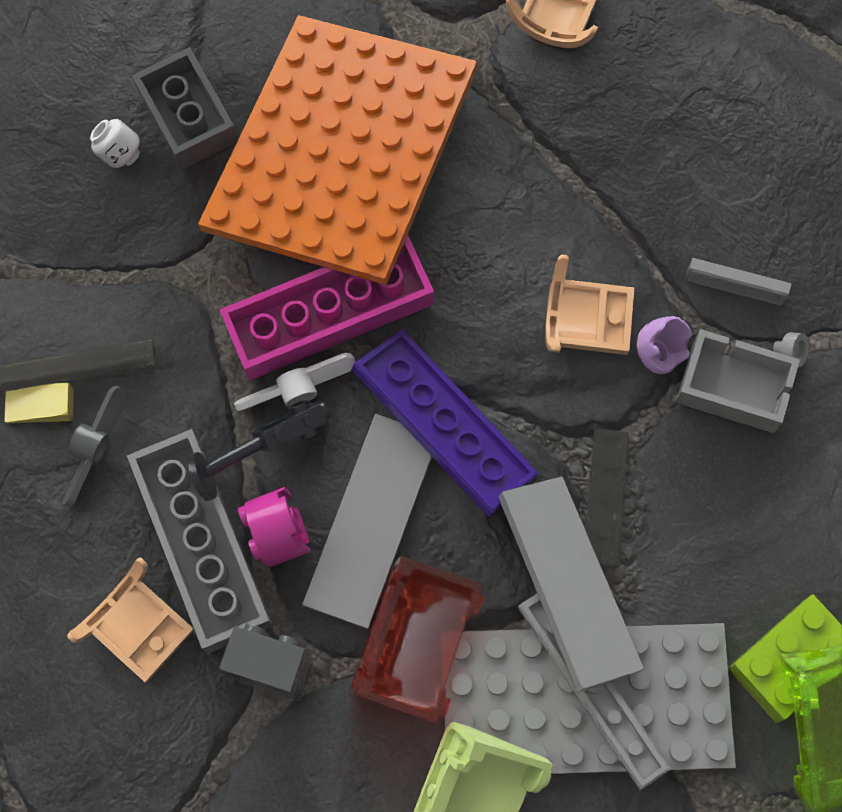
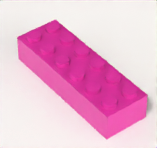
[220,235,434,381]

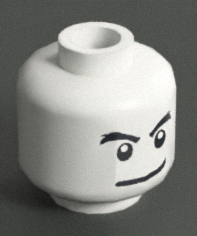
[90,119,140,168]

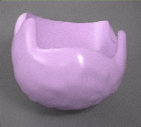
[636,316,692,374]

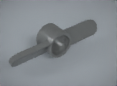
[63,386,127,507]

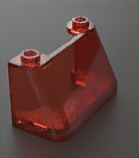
[348,556,484,724]

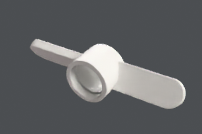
[234,353,356,411]

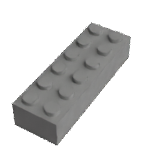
[127,429,273,654]

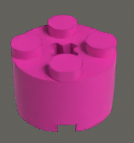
[238,487,310,567]

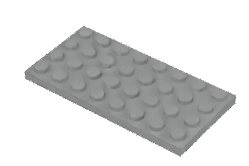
[442,623,736,774]

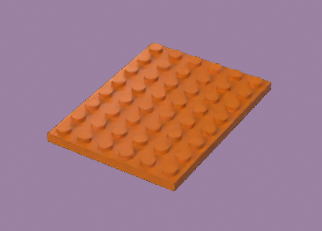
[198,15,477,285]

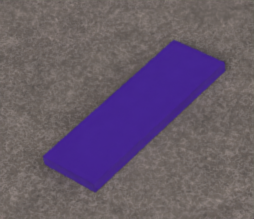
[351,329,539,517]

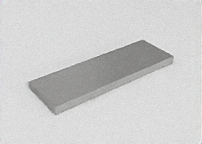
[302,414,432,630]
[498,476,644,692]

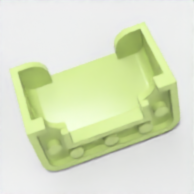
[413,722,553,812]

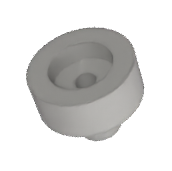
[773,332,809,367]

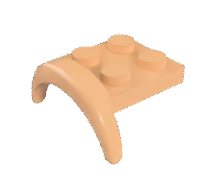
[506,0,598,48]
[545,255,634,355]
[67,558,194,683]

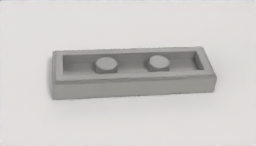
[685,258,791,306]

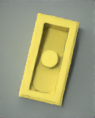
[5,383,74,423]

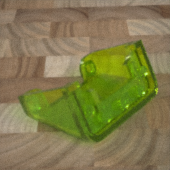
[780,646,842,812]

